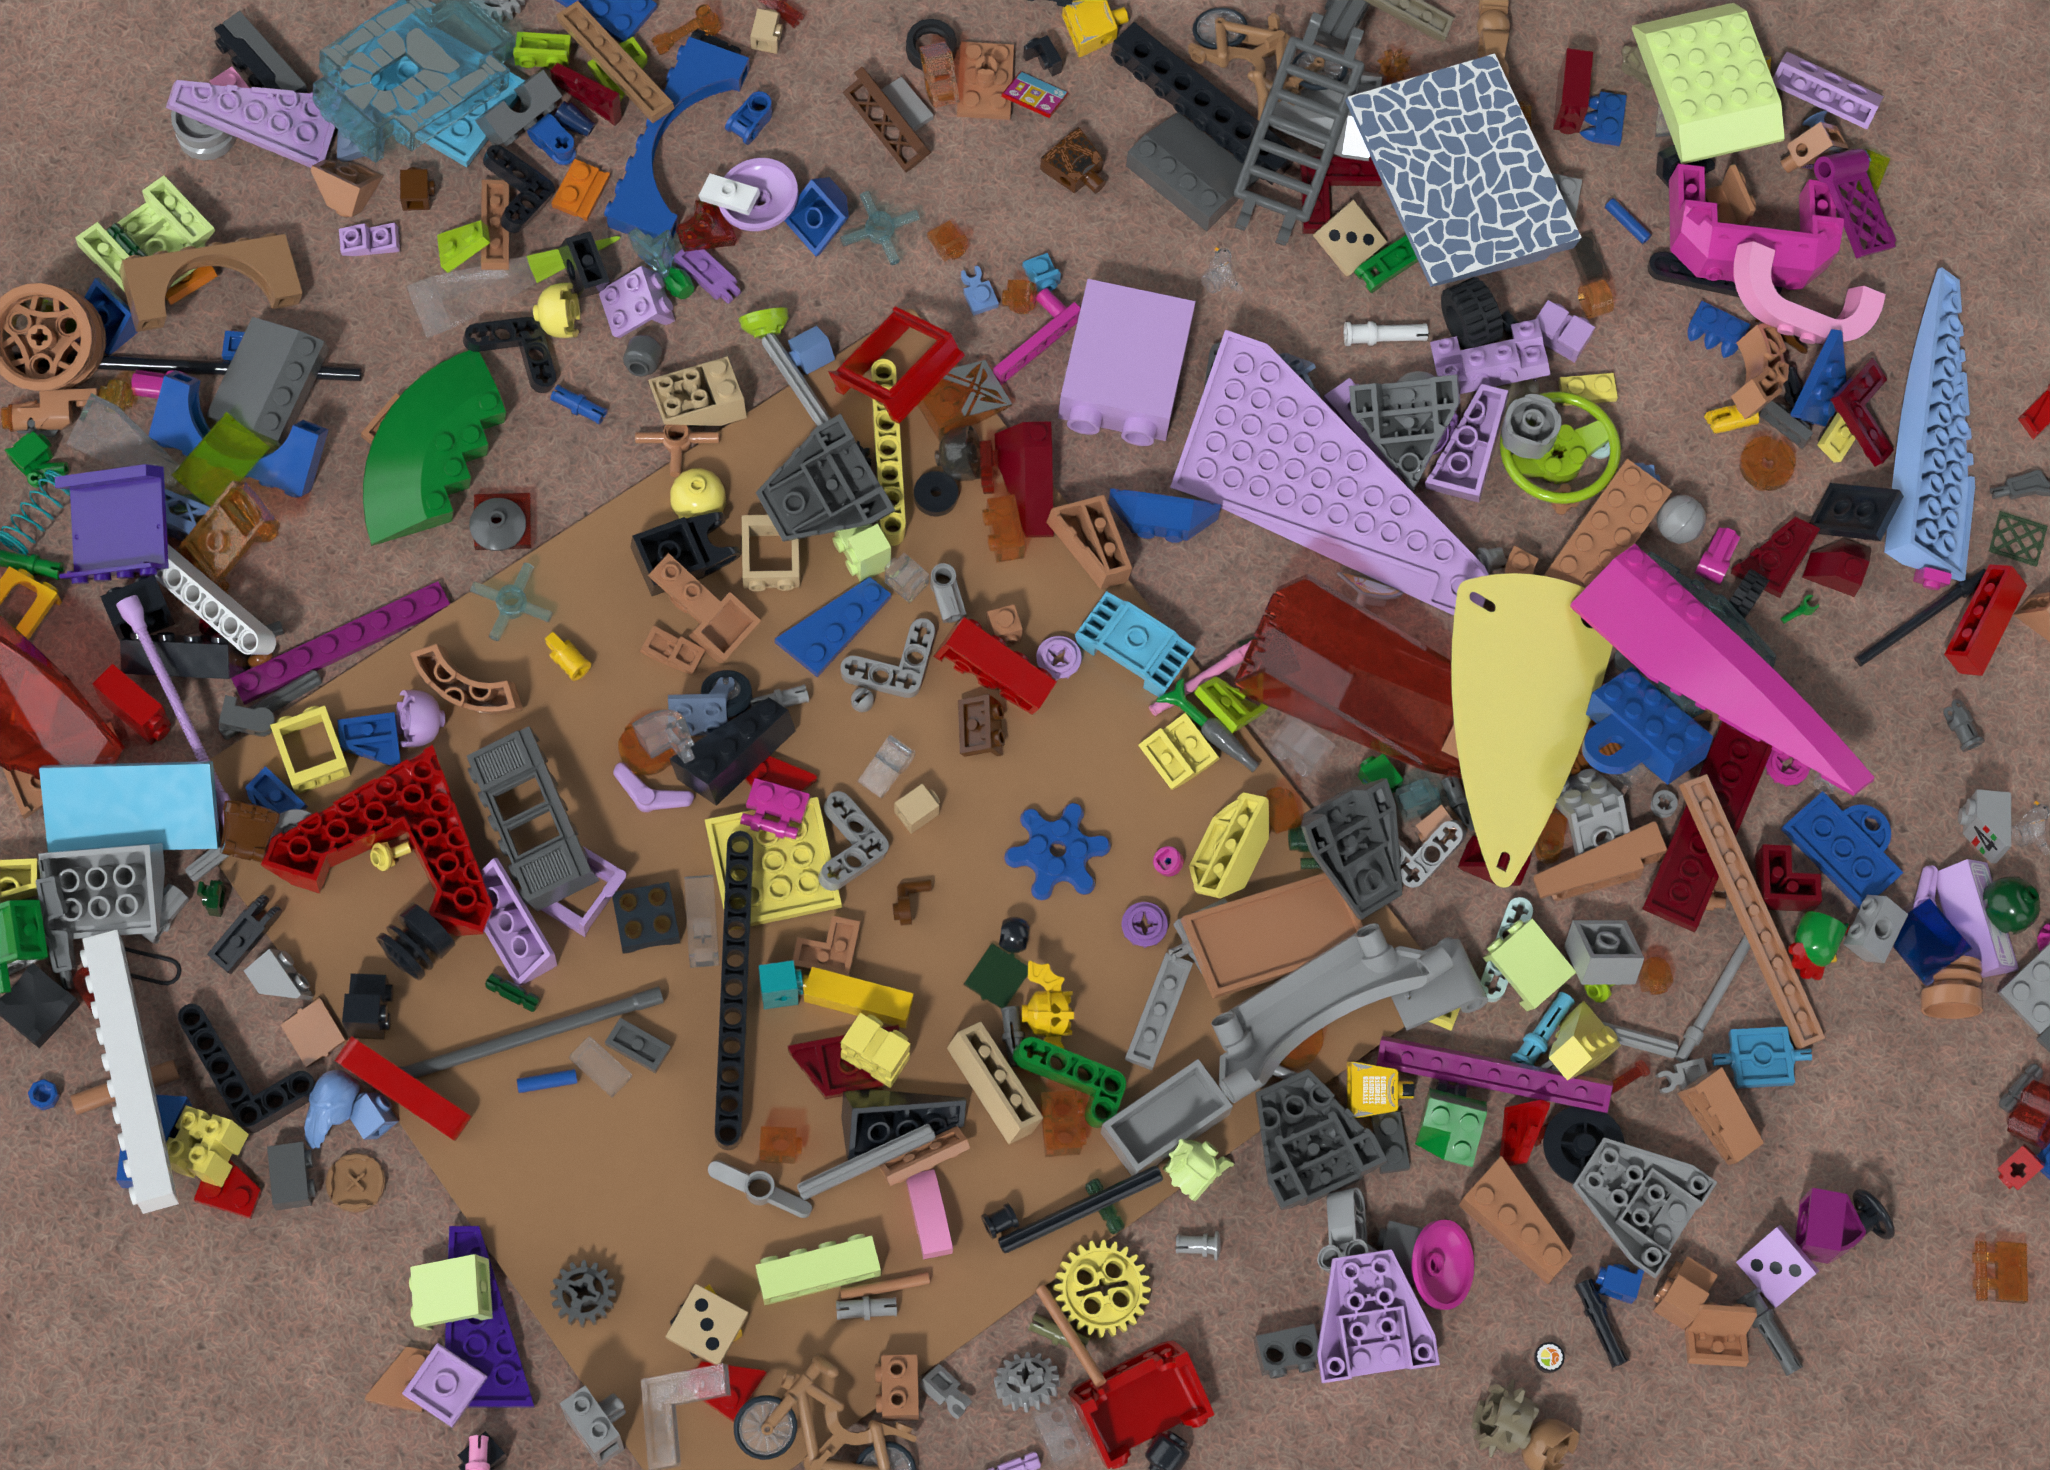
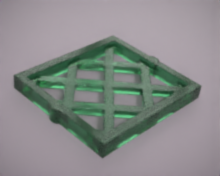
[1988,511,2048,567]

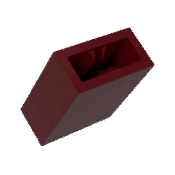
[1553,48,1593,134]

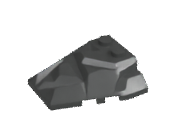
[1255,1069,1387,1210]

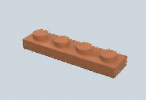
[481,180,509,270]

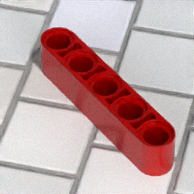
[334,1036,472,1141]

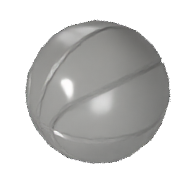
[1657,495,1706,544]

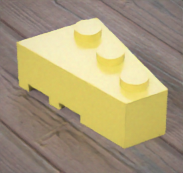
[1549,1001,1621,1081]

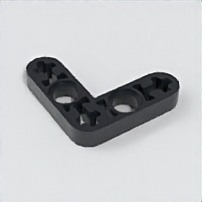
[483,145,555,233]
[463,317,556,393]

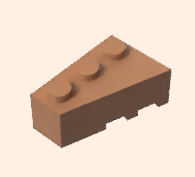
[1047,495,1132,589]

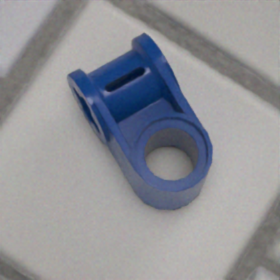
[725,91,773,145]
[527,113,576,165]

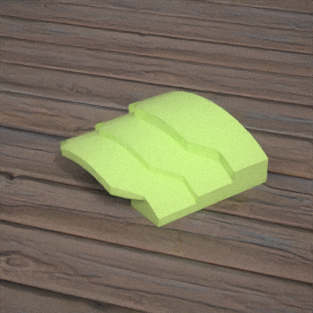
[75,175,215,292]

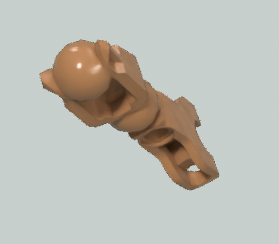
[1476,0,1510,79]

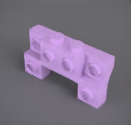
[1430,319,1550,394]

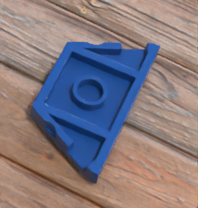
[1790,329,1846,427]

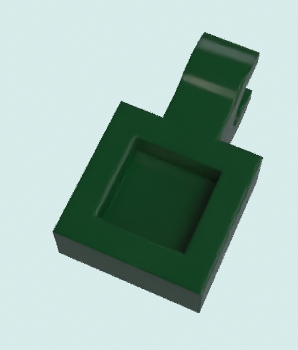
[197,880,226,917]

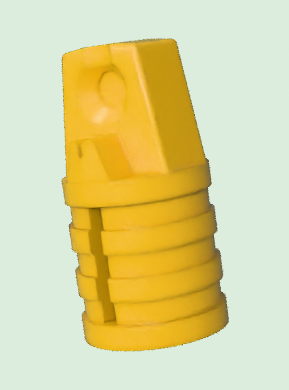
[545,632,591,681]

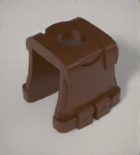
[220,800,280,863]

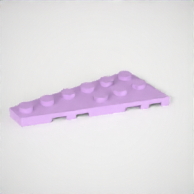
[166,80,345,168]

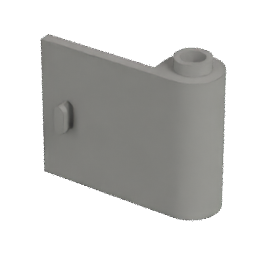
[1391,937,1488,1031]

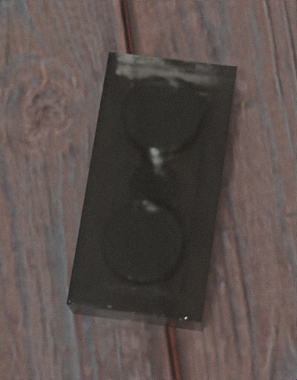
[1569,232,1611,289]

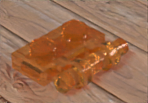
[1972,1241,2028,1304]

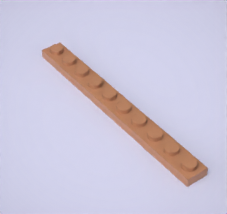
[1679,774,1825,1049]

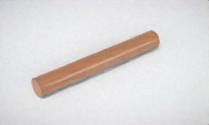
[840,1272,930,1301]

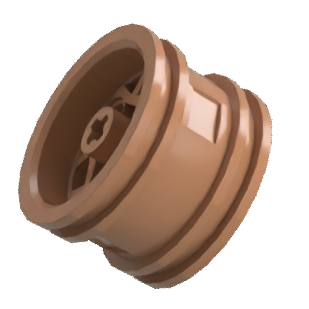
[0,283,106,391]

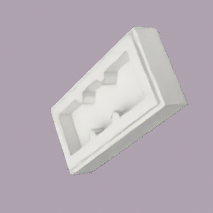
[699,173,760,215]

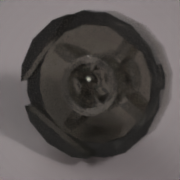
[935,425,983,482]

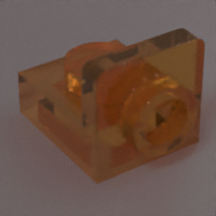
[927,220,968,262]

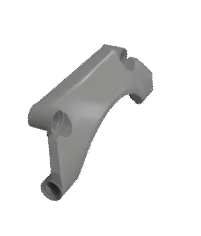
[1211,923,1453,1103]

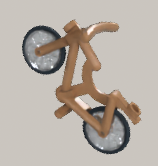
[1188,8,1348,121]
[734,1353,917,1470]

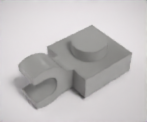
[918,1364,972,1419]

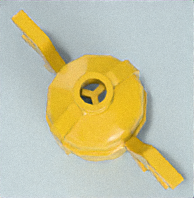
[1022,960,1074,1062]

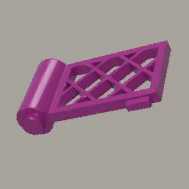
[1814,148,1896,259]

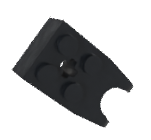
[630,512,741,597]

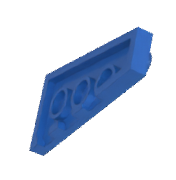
[775,577,891,678]

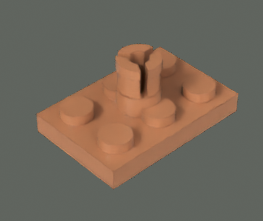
[957,42,1014,120]

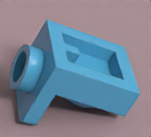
[1022,253,1061,293]

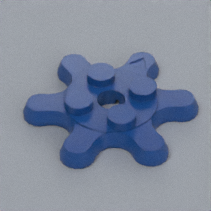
[1004,803,1111,900]

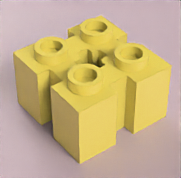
[841,1013,910,1088]
[166,1106,249,1187]

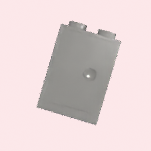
[560,1386,626,1467]

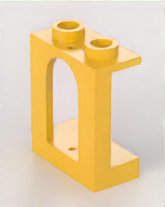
[0,566,62,657]

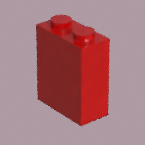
[92,664,171,745]

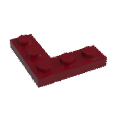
[1300,156,1382,234]
[1830,357,1894,467]

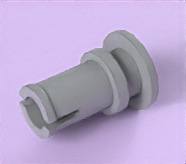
[1176,1231,1221,1261]

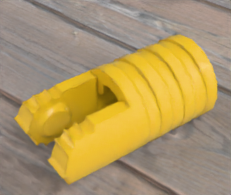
[1704,404,1759,434]

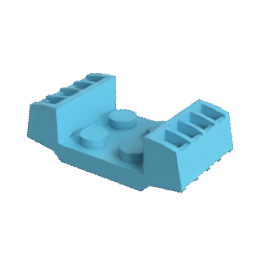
[1075,591,1196,697]

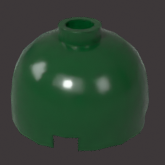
[1983,876,2041,935]

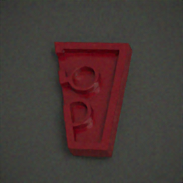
[550,63,622,126]

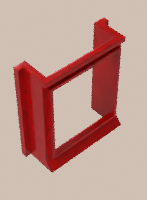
[828,306,965,424]

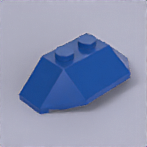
[1108,488,1221,543]

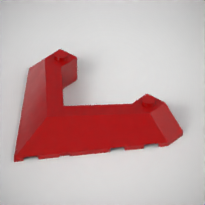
[261,744,493,936]

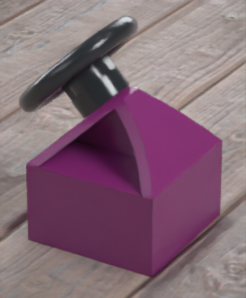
[1795,1188,1895,1264]

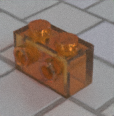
[982,494,1025,563]

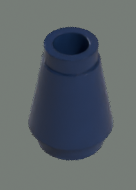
[554,101,596,137]

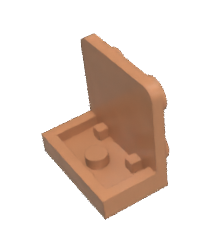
[1685,1302,1757,1367]

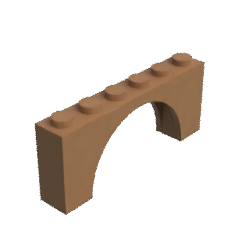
[119,233,303,332]

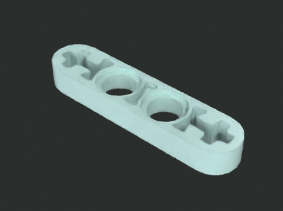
[1480,897,1533,1002]

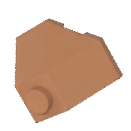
[311,160,383,217]

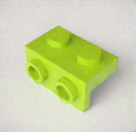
[513,32,571,69]

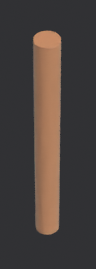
[1036,1285,1106,1387]

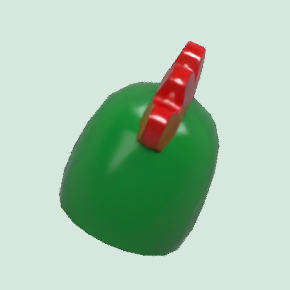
[1788,911,1851,981]

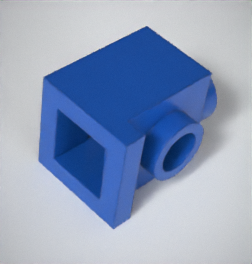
[1595,1264,1644,1304]

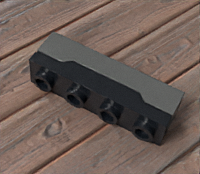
[214,11,308,93]

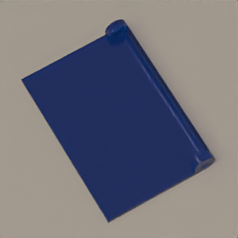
[1893,898,1972,986]

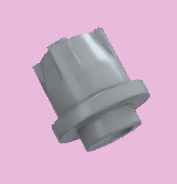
[1474,547,1507,574]

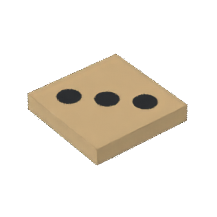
[1313,200,1387,276]
[666,1284,749,1367]

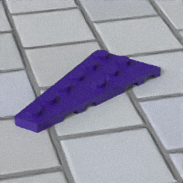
[445,1226,535,1408]

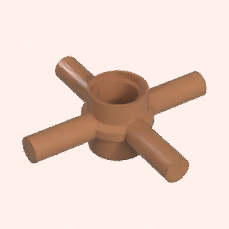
[635,424,719,477]

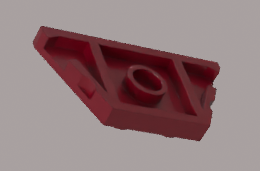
[788,1025,899,1100]

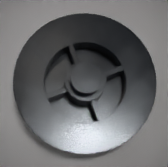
[1543,1106,1625,1184]

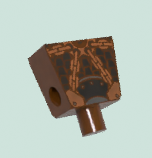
[1040,127,1106,194]

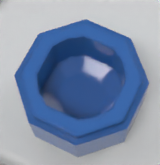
[28,1079,60,1111]

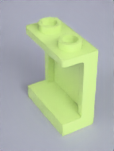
[1483,919,1576,1011]
[409,1254,493,1330]

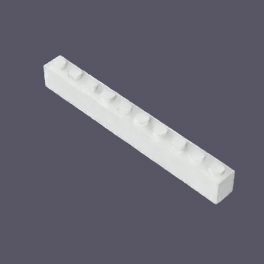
[80,930,179,1214]

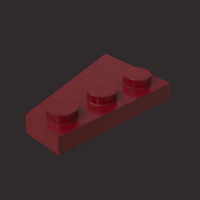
[1731,516,1820,598]

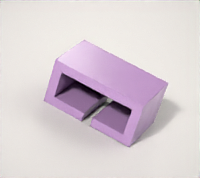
[1536,300,1595,363]

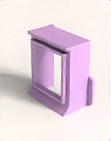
[542,846,626,937]

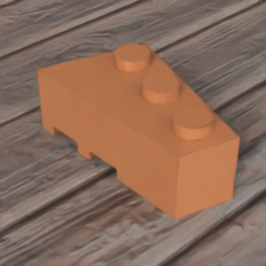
[1677,1067,1764,1165]

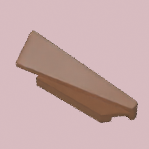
[1533,822,1667,901]

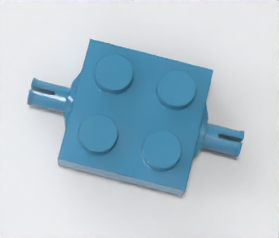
[1712,1026,1812,1089]

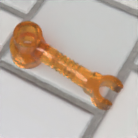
[651,4,722,55]

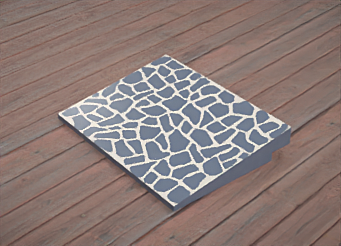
[1345,54,1582,287]

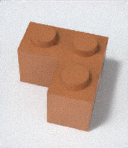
[1653,1256,1718,1330]

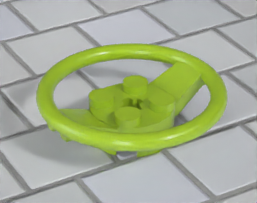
[1500,392,1621,504]

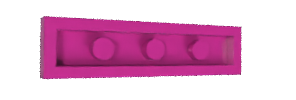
[993,288,1081,385]

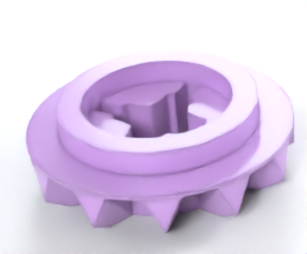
[1036,636,1081,681]

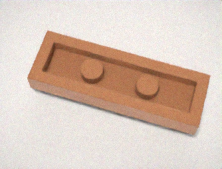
[879,1126,970,1186]

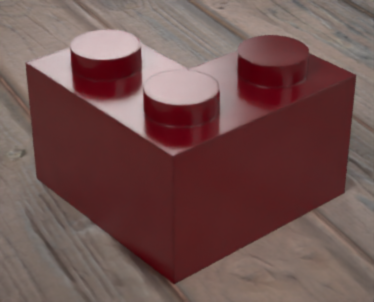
[1755,844,1822,912]

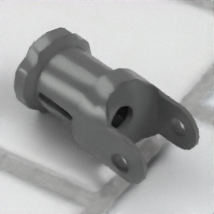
[1943,699,1985,752]

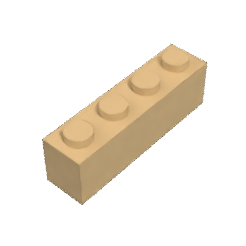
[947,1022,1043,1144]

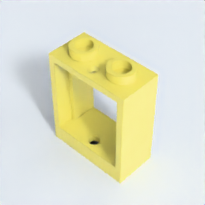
[270,706,351,795]

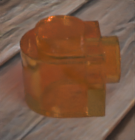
[1002,280,1037,314]
[1638,957,1674,995]

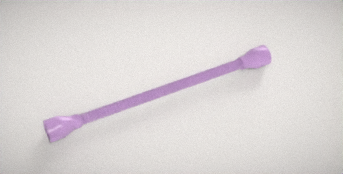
[116,595,231,828]

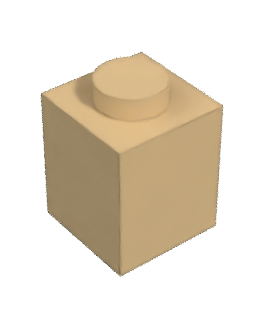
[894,784,940,834]

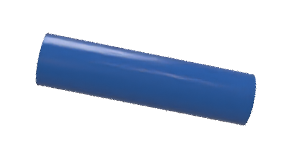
[1604,198,1652,245]
[517,1069,578,1093]

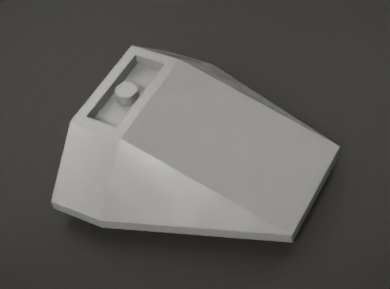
[1269,71,1384,161]
[1572,1138,1717,1278]

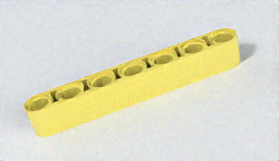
[871,359,906,546]

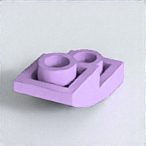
[339,222,400,256]

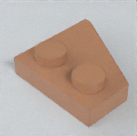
[365,1347,431,1413]

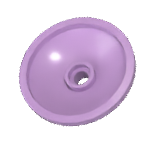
[719,158,799,231]

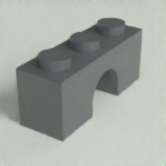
[475,70,562,146]

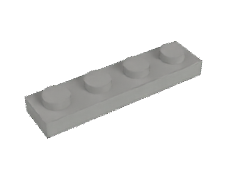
[1125,953,1193,1070]

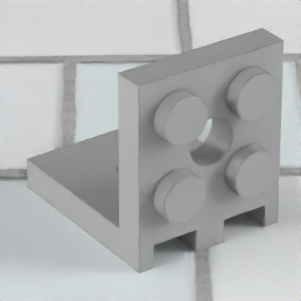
[1555,768,1630,856]

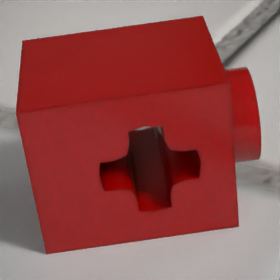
[1997,1144,2045,1191]

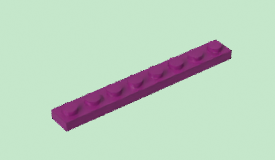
[231,581,450,705]
[1376,1036,1613,1113]

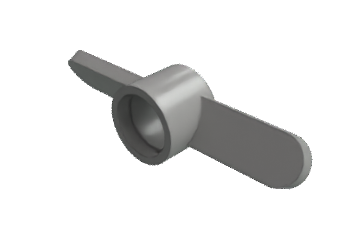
[708,1160,812,1218]

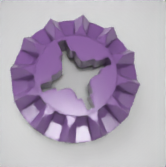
[1121,902,1168,948]

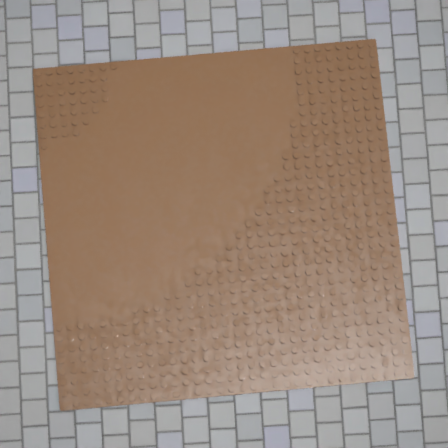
[207,309,1422,1470]

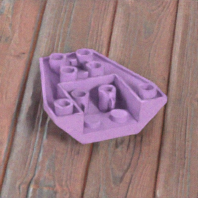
[1317,1249,1440,1383]

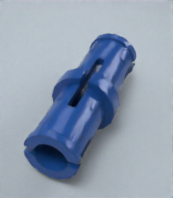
[550,384,608,425]

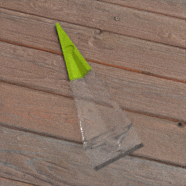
[406,236,620,338]

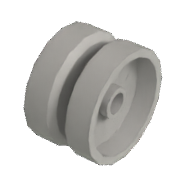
[171,111,236,161]

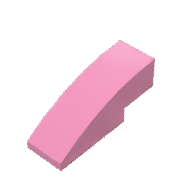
[906,1169,953,1259]

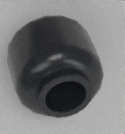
[1145,1431,1190,1470]

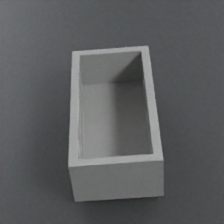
[1100,1059,1233,1176]

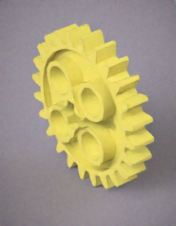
[1053,1240,1151,1338]

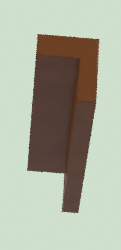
[842,67,931,172]

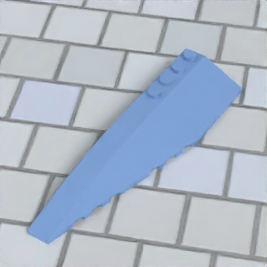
[1884,267,1975,581]

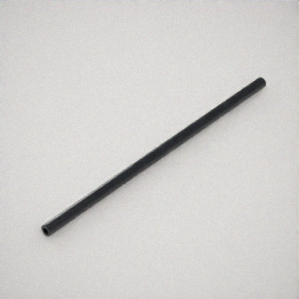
[14,352,362,382]

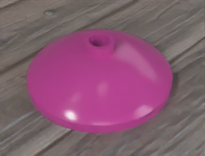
[1411,1220,1474,1310]

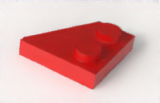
[194,1159,262,1219]

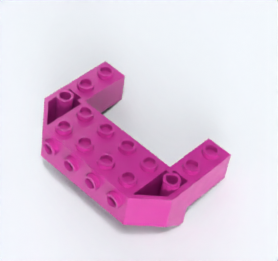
[1669,164,1844,290]

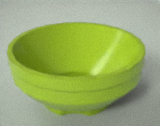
[738,307,789,339]

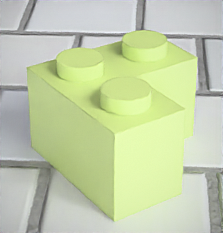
[832,524,891,583]

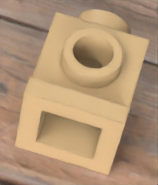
[750,9,783,54]

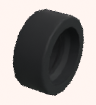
[906,19,957,72]

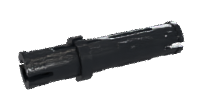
[1574,1278,1630,1368]

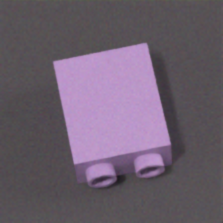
[1058,279,1196,446]

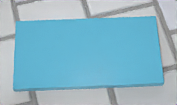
[39,761,221,852]

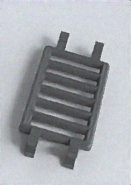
[1233,12,1365,246]

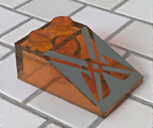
[918,360,1012,442]

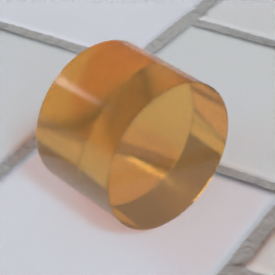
[1578,279,1614,319]

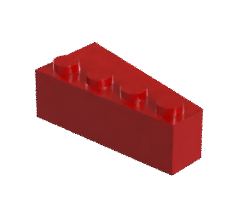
[933,617,1057,715]

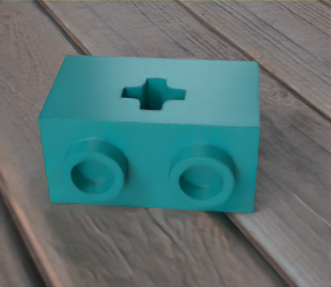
[759,960,803,1010]

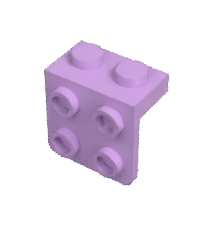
[599,266,675,338]

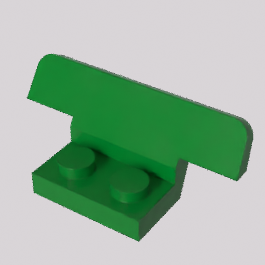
[0,900,48,994]

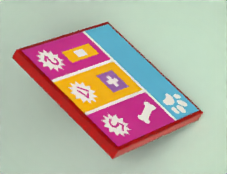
[1001,71,1069,118]

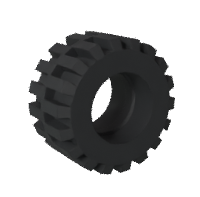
[1441,277,1503,350]

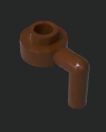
[892,880,932,926]

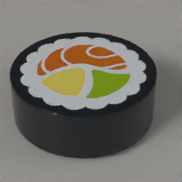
[1534,1342,1565,1374]

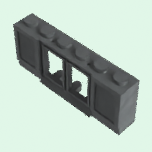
[467,726,599,912]

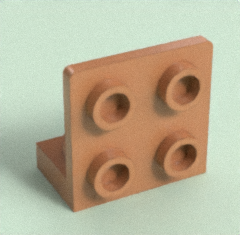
[1705,164,1756,226]

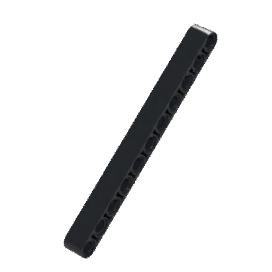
[715,831,753,1150]

